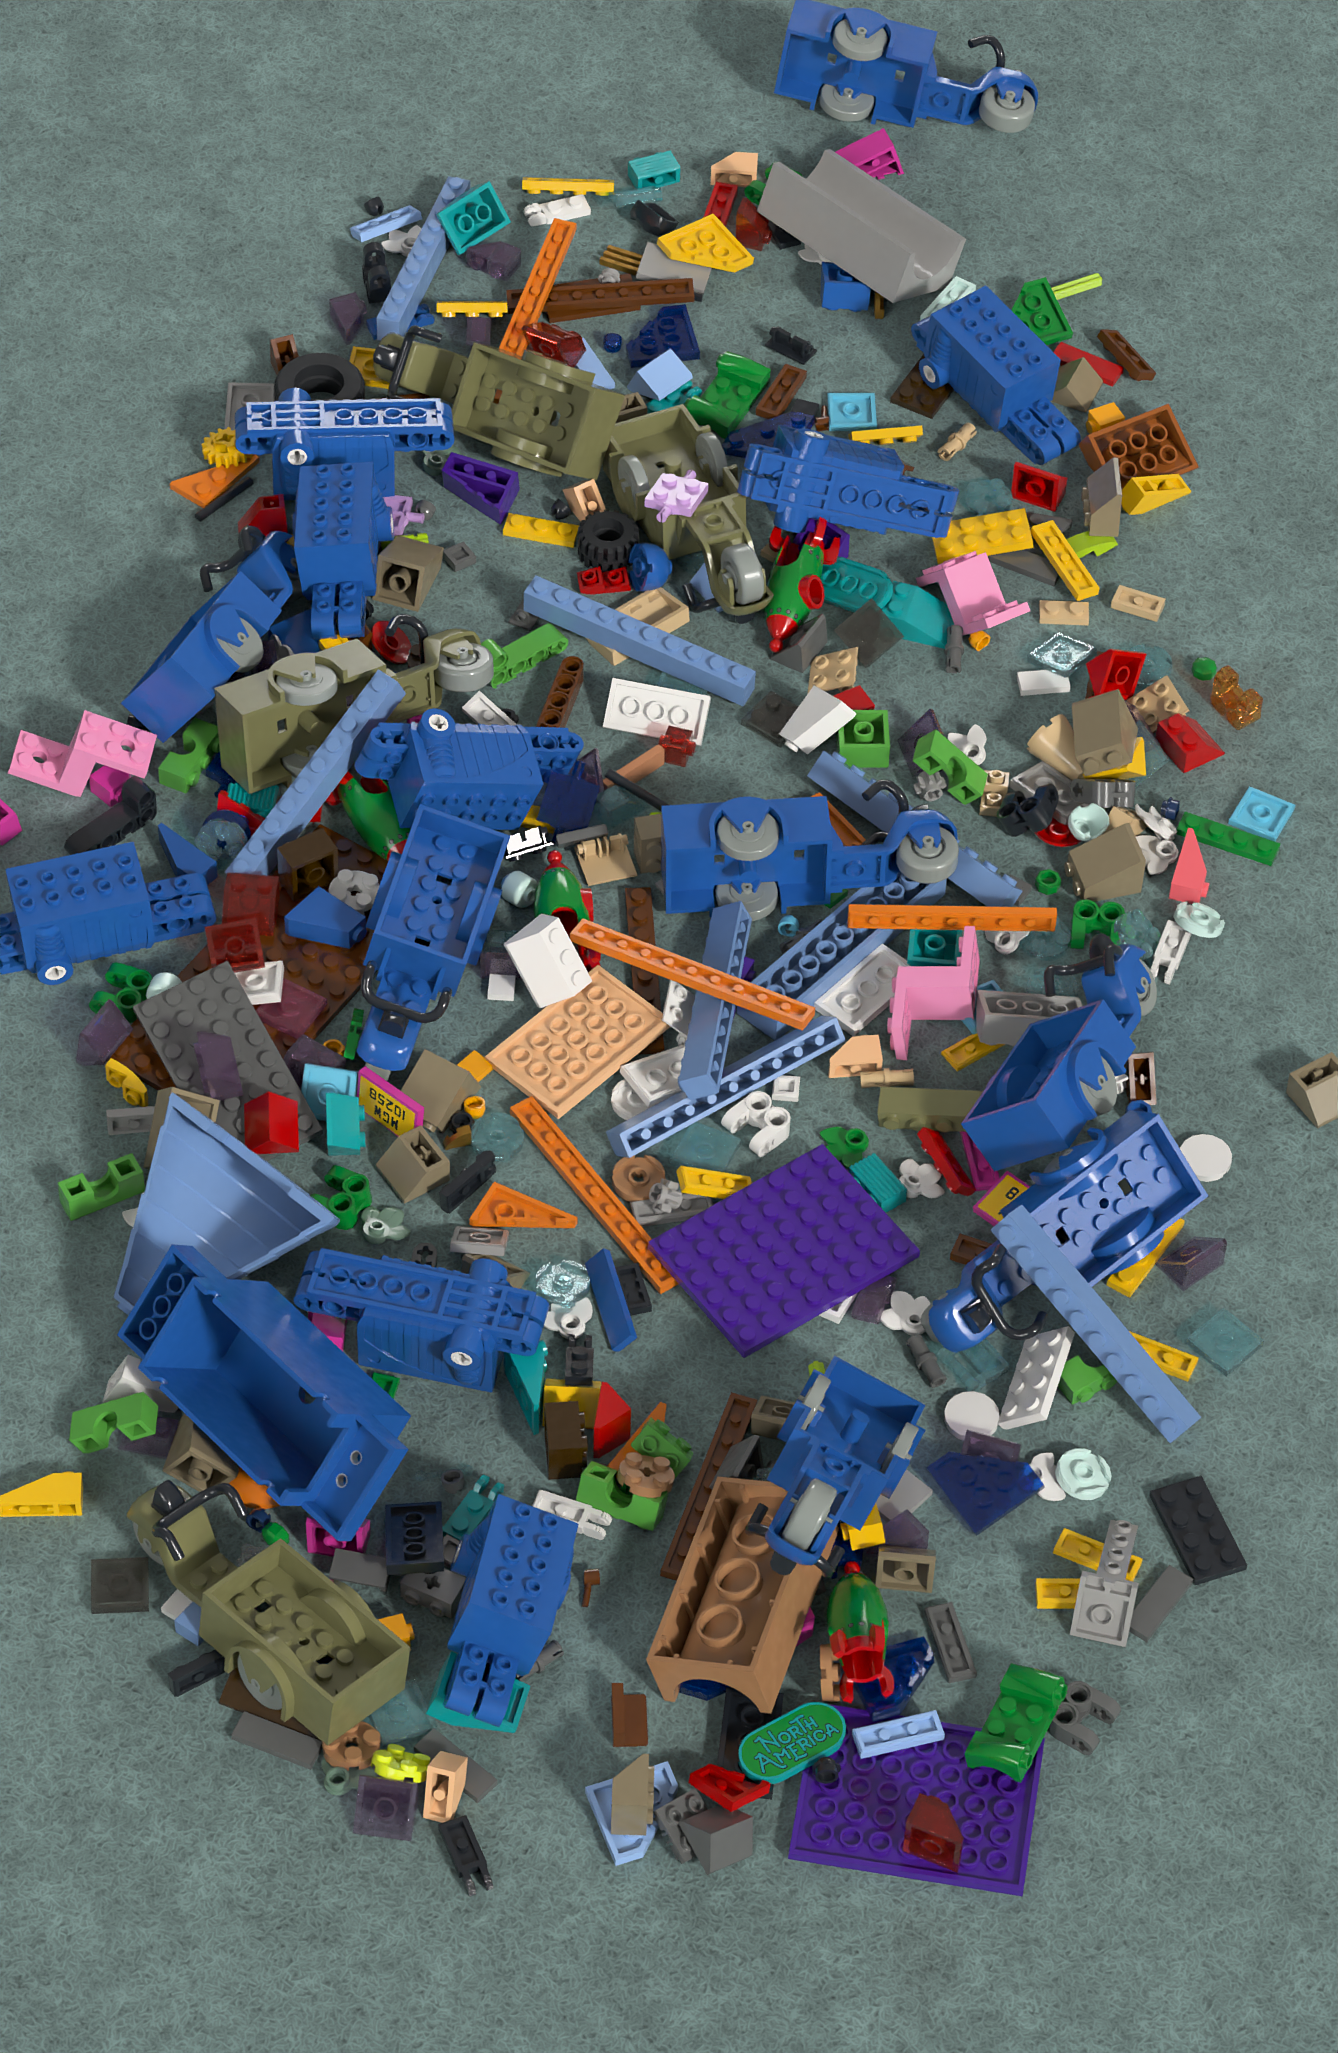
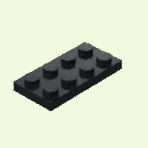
[1149,1475,1247,1585]
[385,1501,444,1576]
[717,1687,784,1800]

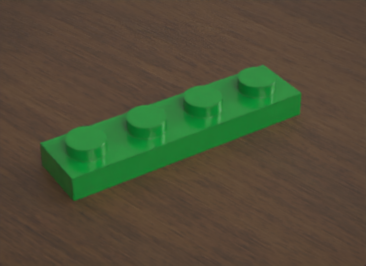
[1176,812,1281,866]

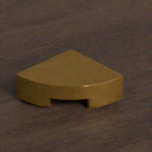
[874,291,885,319]
[443,1125,472,1150]

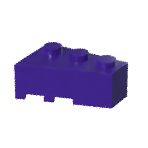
[442,452,520,525]

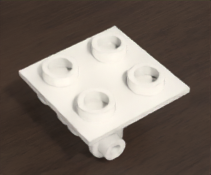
[662,980,696,1046]

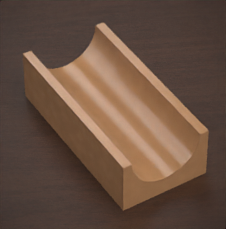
[646,1477,839,1713]

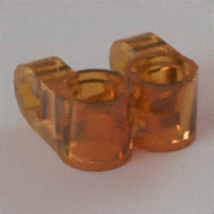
[1210,665,1263,730]

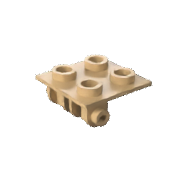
[808,647,858,693]
[1125,675,1189,736]
[574,833,637,886]

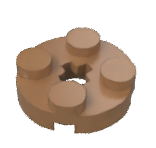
[612,1155,666,1202]
[617,1452,675,1498]
[820,1643,840,1702]
[322,1721,381,1771]

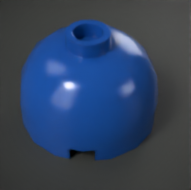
[628,543,672,592]

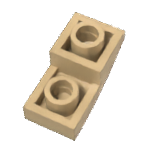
[979,770,1009,817]

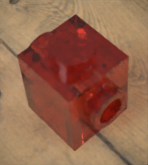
[658,725,696,767]

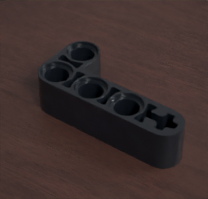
[64,776,157,855]

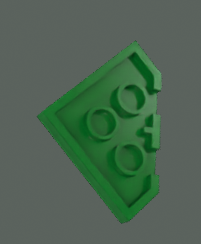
[1011,277,1073,345]

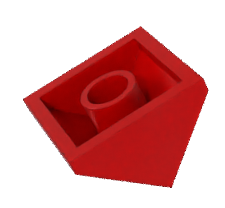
[1086,649,1147,700]
[244,1091,299,1154]
[593,1382,631,1458]

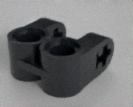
[362,242,391,304]
[996,784,1059,837]

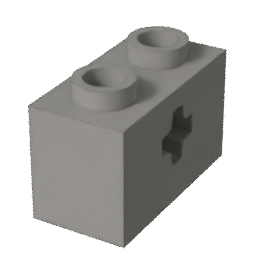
[400,1569,466,1618]

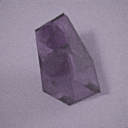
[467,241,521,281]

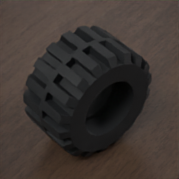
[578,510,639,573]

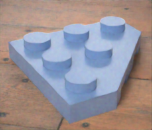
[585,1761,678,1866]

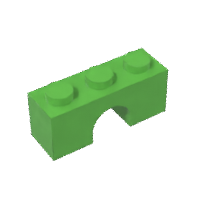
[158,718,220,793]
[913,730,988,805]
[58,1153,145,1221]
[1058,1356,1117,1405]
[69,1392,158,1453]
[576,1461,668,1531]

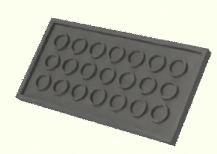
[133,961,323,1161]

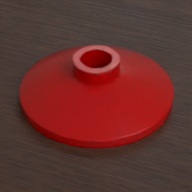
[371,621,412,664]
[1035,817,1081,847]

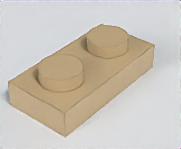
[1111,585,1166,622]
[1039,600,1089,625]

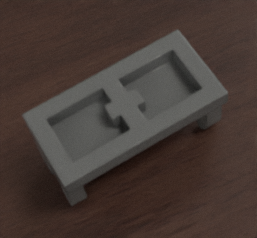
[329,1548,391,1592]

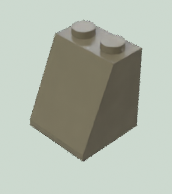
[372,535,444,612]
[1072,689,1138,776]
[1064,823,1146,902]
[401,1049,481,1133]
[162,1414,239,1492]

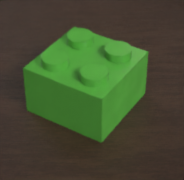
[836,710,890,768]

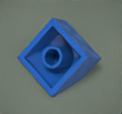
[820,262,871,312]

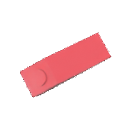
[1169,828,1210,904]

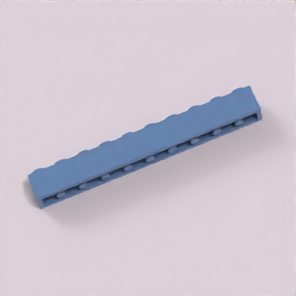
[376,176,470,340]
[524,575,756,706]
[225,669,406,895]
[807,751,1022,907]
[678,901,752,1100]
[606,1016,846,1158]
[991,1205,1201,1443]

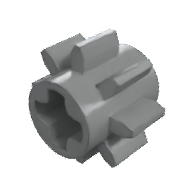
[913,771,947,801]
[649,1178,683,1214]

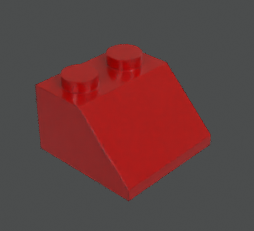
[1011,462,1067,512]
[1155,713,1225,773]

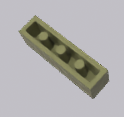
[877,1087,983,1132]

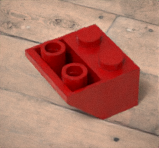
[238,494,288,536]

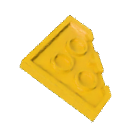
[657,214,754,273]

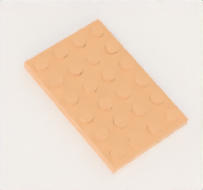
[485,965,671,1119]

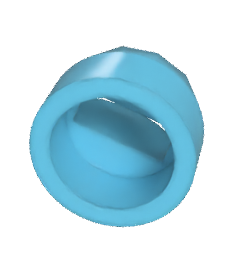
[778,915,799,937]

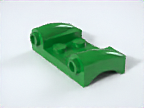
[684,351,771,440]
[964,1663,1067,1783]

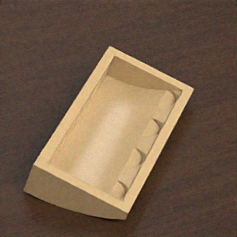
[586,587,690,666]

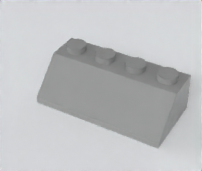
[976,990,1082,1047]

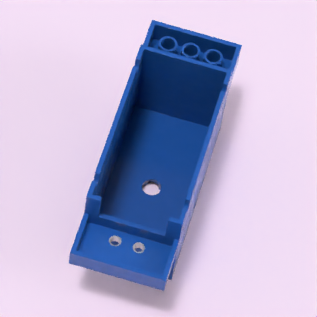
[117,1244,411,1541]

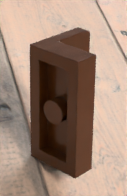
[611,1683,648,1747]

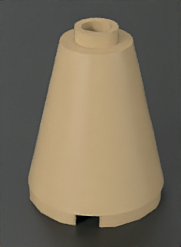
[1027,714,1085,781]

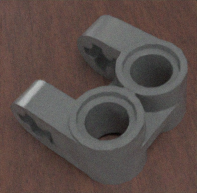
[1070,778,1136,808]
[1048,1681,1121,1755]

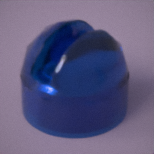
[603,333,622,354]

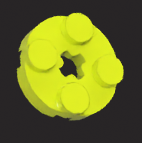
[370,1744,430,1783]

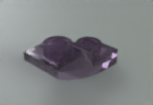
[851,1276,897,1324]

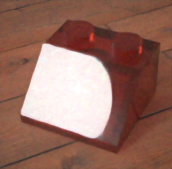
[521,322,586,368]
[221,873,280,936]
[205,918,265,973]
[903,1793,964,1873]

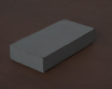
[556,824,608,848]

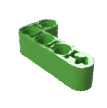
[481,623,568,688]

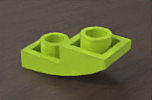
[1066,531,1118,559]

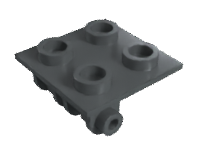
[653,1788,708,1864]

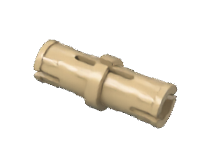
[938,423,977,461]
[860,1068,914,1088]

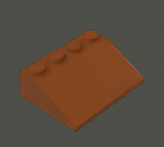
[1079,403,1199,489]

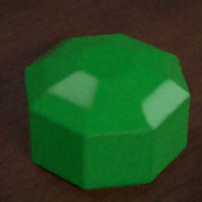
[1191,657,1217,681]
[1035,869,1061,895]
[262,1522,289,1546]

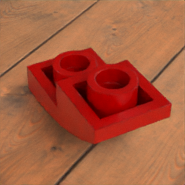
[577,566,631,595]

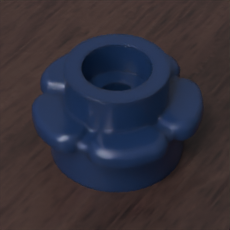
[1160,797,1180,821]

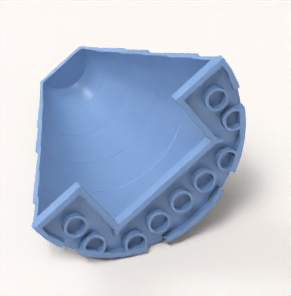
[114,1092,340,1315]

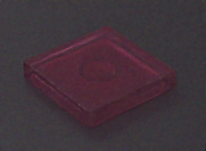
[256,978,327,1040]

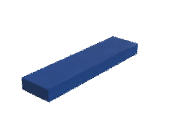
[585,1248,637,1352]

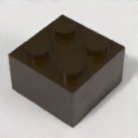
[277,828,339,901]
[544,1401,588,1480]

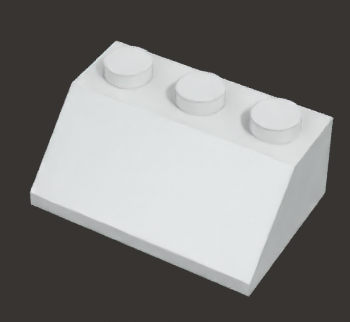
[504,914,592,1008]

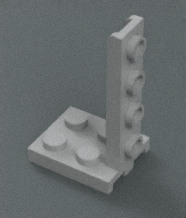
[1070,1520,1139,1647]

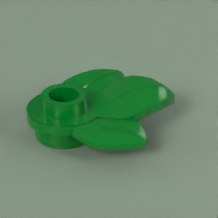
[820,1127,869,1169]

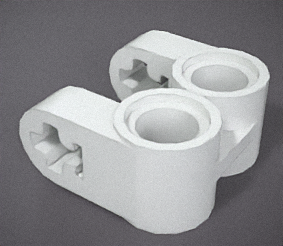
[721,1091,791,1157]

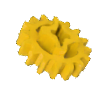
[201,427,252,468]

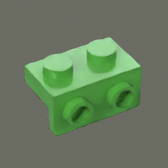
[631,1417,693,1478]

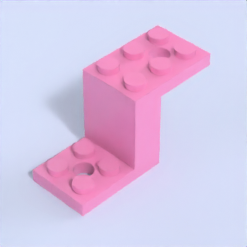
[916,551,1030,636]
[8,710,157,797]
[887,926,980,1060]

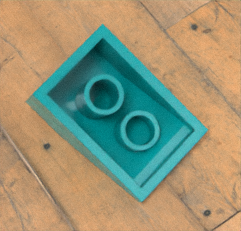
[436,181,511,255]
[879,581,955,649]
[504,1340,548,1435]
[425,1651,531,1733]

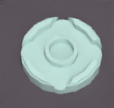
[1173,902,1225,938]
[1055,1448,1112,1500]

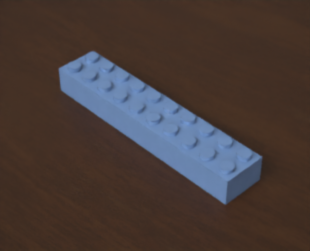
[737,872,947,1040]

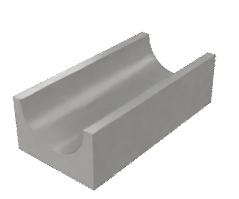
[757,149,966,303]

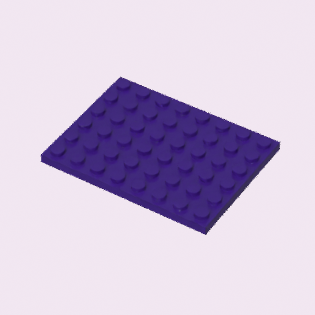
[648,1144,920,1358]
[788,1704,1045,1897]

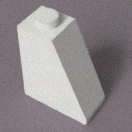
[779,685,857,754]
[103,1355,179,1413]

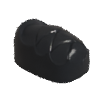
[630,200,679,237]

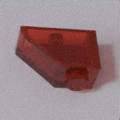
[736,197,772,251]

